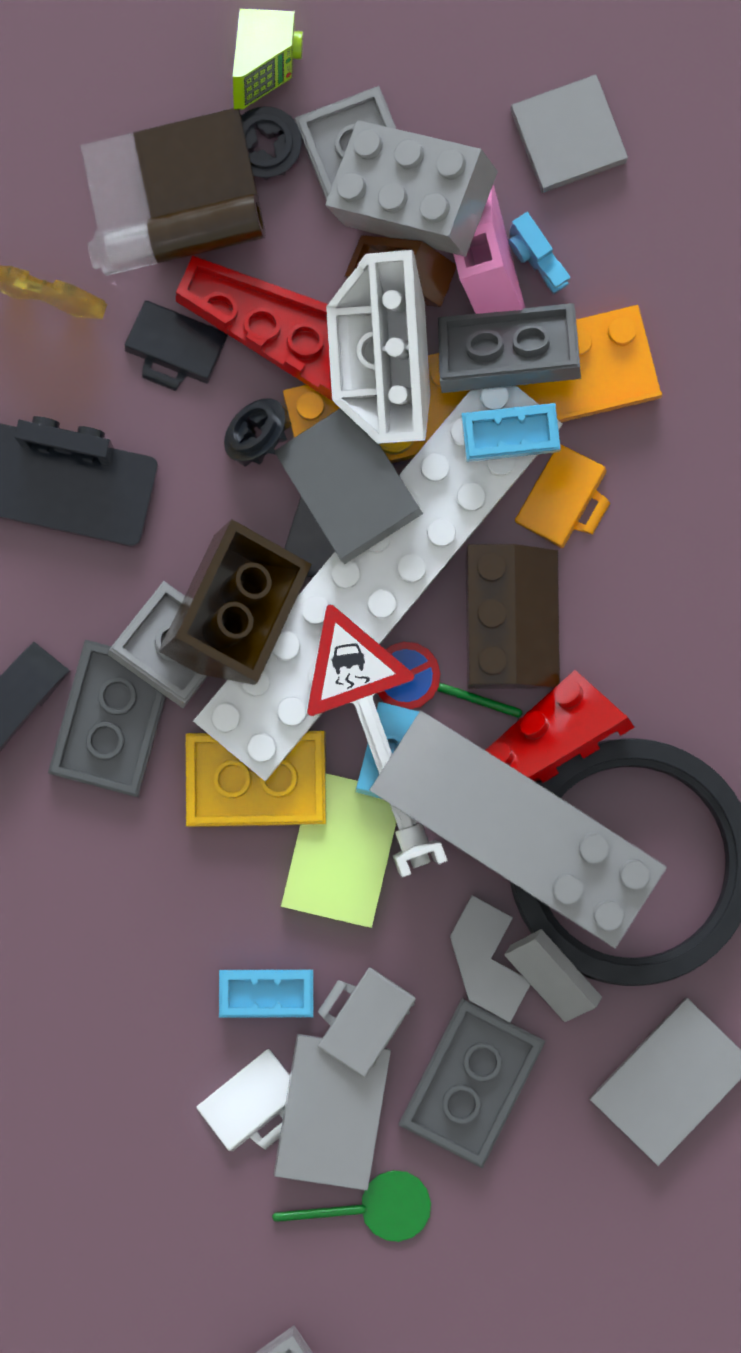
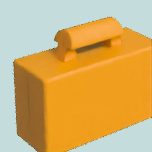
[515,444,610,548]

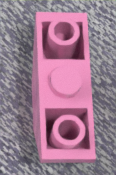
[453,185,525,314]

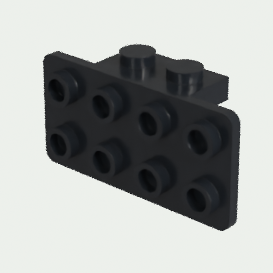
[0,416,158,547]

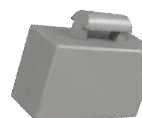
[318,967,416,1077]

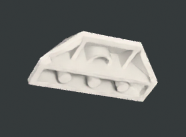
[326,250,430,444]

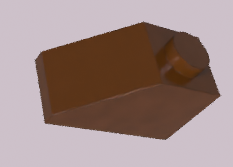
[345,235,457,307]

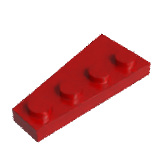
[175,255,332,401]

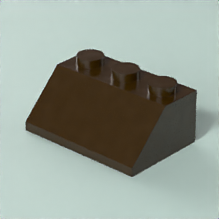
[158,519,312,685]
[466,544,560,689]

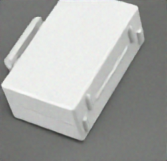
[197,1049,290,1151]

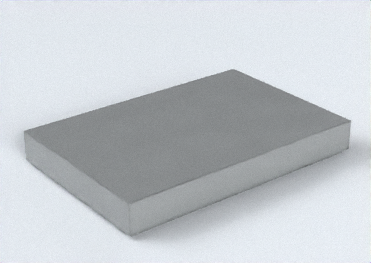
[589,997,741,1166]
[274,1034,391,1190]

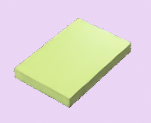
[281,773,396,928]

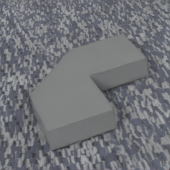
[450,895,531,1022]

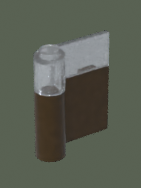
[80,108,265,276]

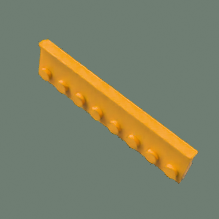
[283,305,663,464]

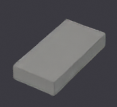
[504,929,602,1022]

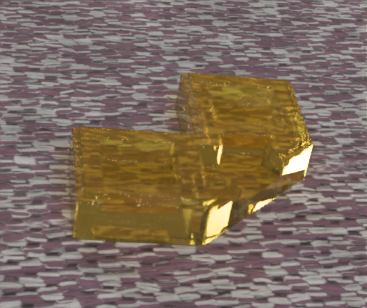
[0,266,107,319]

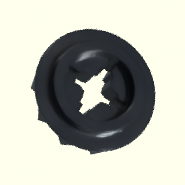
[241,106,302,181]
[224,398,292,467]

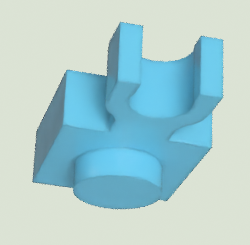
[508,212,571,295]

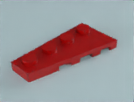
[485,670,635,783]

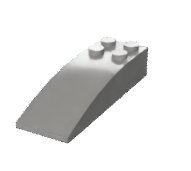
[370,710,667,948]

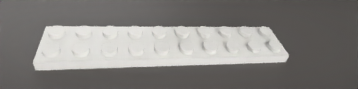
[193,386,563,782]

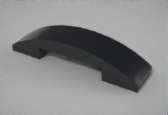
[0,642,70,752]

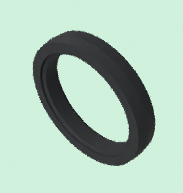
[510,738,741,986]

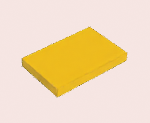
[186,731,326,827]

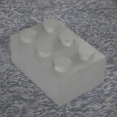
[325,120,498,257]

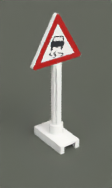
[307,604,447,877]

